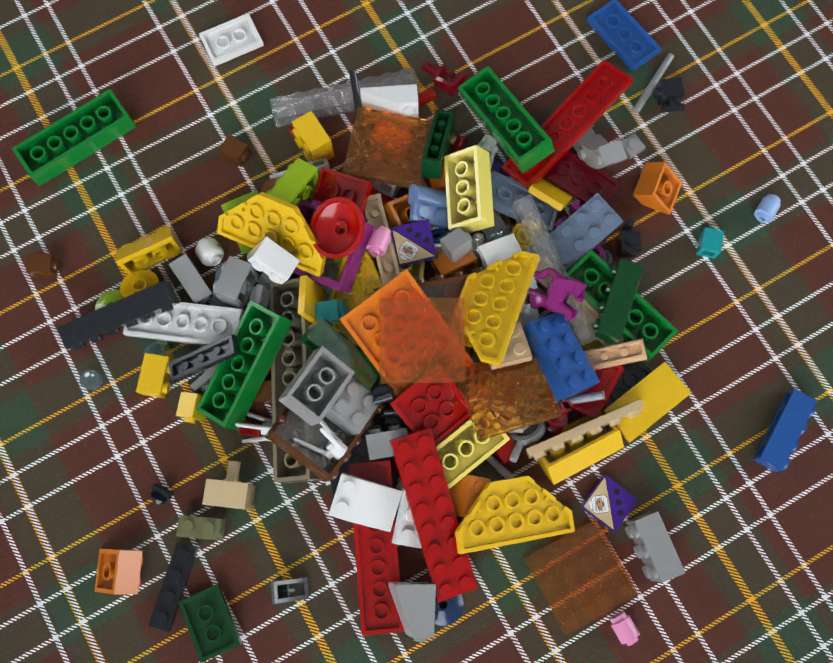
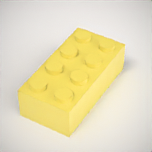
[444,145,494,233]

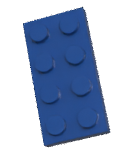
[587,0,662,72]

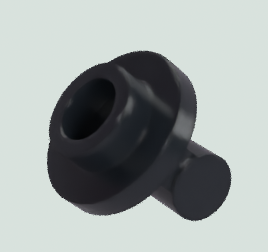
[372,384,395,405]
[150,482,173,505]

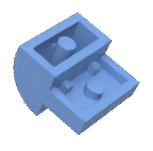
[408,184,448,229]

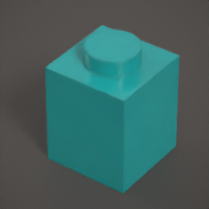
[696,227,724,259]
[315,299,348,324]

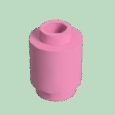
[366,226,392,257]
[610,611,640,646]

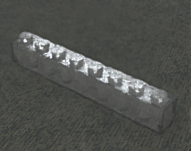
[270,68,419,128]
[511,194,596,347]

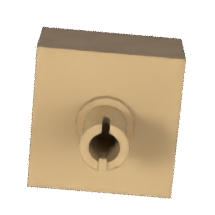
[202,461,256,510]

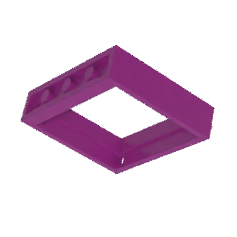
[293,199,374,294]

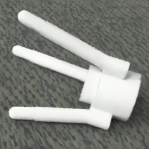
[478,135,498,170]
[235,412,272,443]
[293,420,348,460]

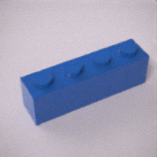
[753,389,817,472]

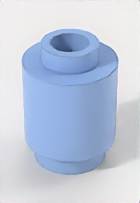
[754,194,781,223]

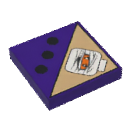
[390,219,438,267]
[580,474,638,533]

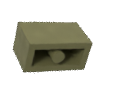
[176,515,226,540]

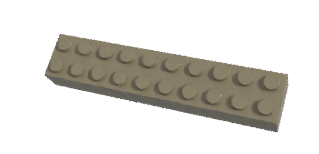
[269,278,322,483]

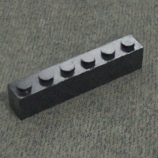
[57,281,179,351]

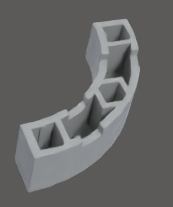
[573,124,627,169]

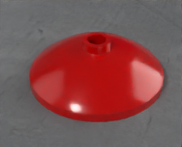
[310,197,365,259]

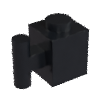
[653,77,685,113]
[616,219,642,257]
[381,403,407,426]

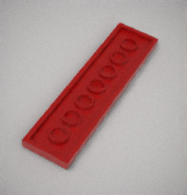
[501,60,633,190]
[389,427,478,603]
[349,460,404,636]

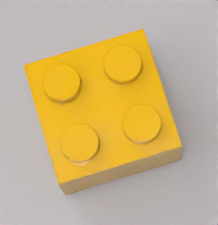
[292,111,334,162]

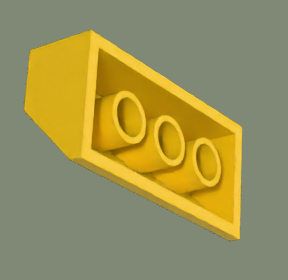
[530,411,624,485]

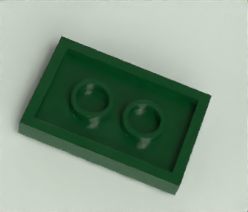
[178,584,242,663]

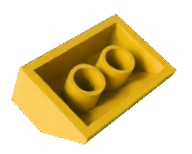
[116,226,183,275]

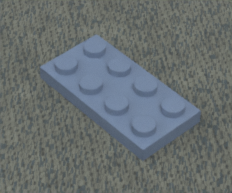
[491,170,558,234]
[538,193,624,274]

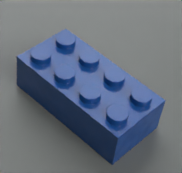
[523,312,600,403]

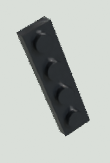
[169,334,239,383]
[148,542,198,632]

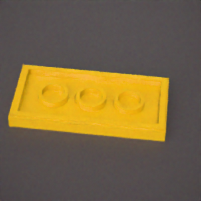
[603,362,691,443]

